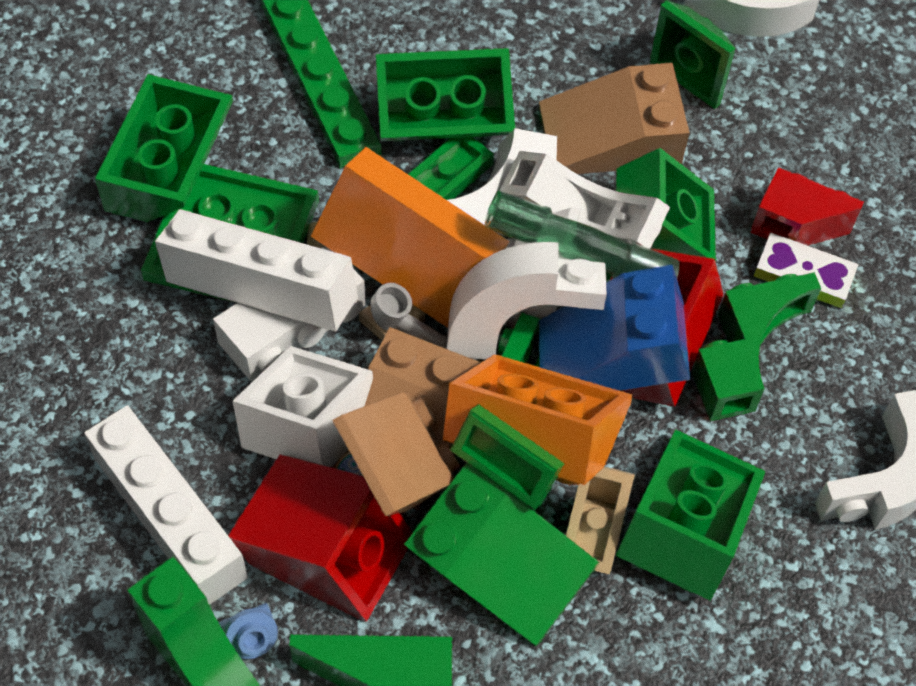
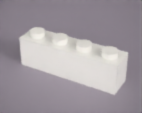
[155,209,358,332]
[84,405,248,605]

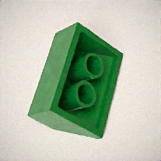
[376,48,515,141]
[95,74,233,222]

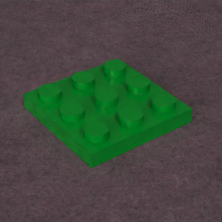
[141,164,319,303]

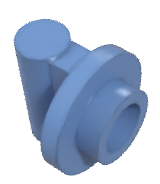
[219,603,278,659]

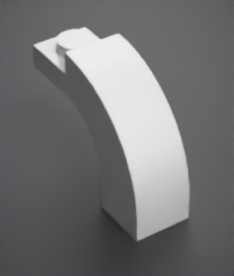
[684,0,821,37]
[499,151,670,253]
[447,242,607,359]
[815,390,916,530]

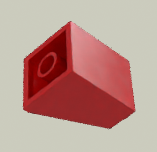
[228,454,413,622]

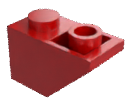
[750,167,864,246]

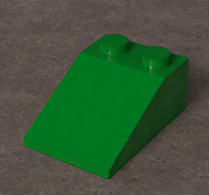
[616,429,766,601]
[404,463,600,646]

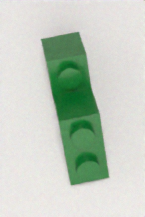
[692,272,821,422]

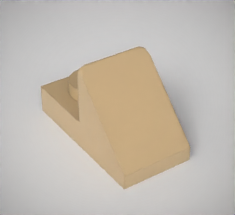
[566,467,635,574]

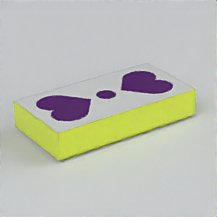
[754,233,858,308]

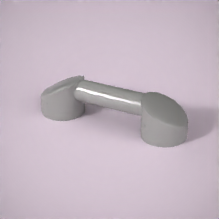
[371,283,486,363]

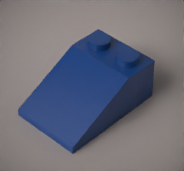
[539,265,690,391]

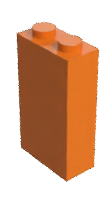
[311,147,510,328]

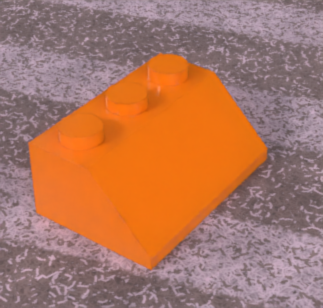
[443,354,632,485]

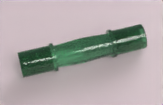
[484,190,679,279]

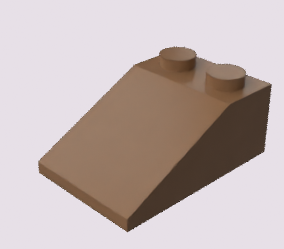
[538,63,690,174]
[332,327,480,511]
[332,392,462,516]

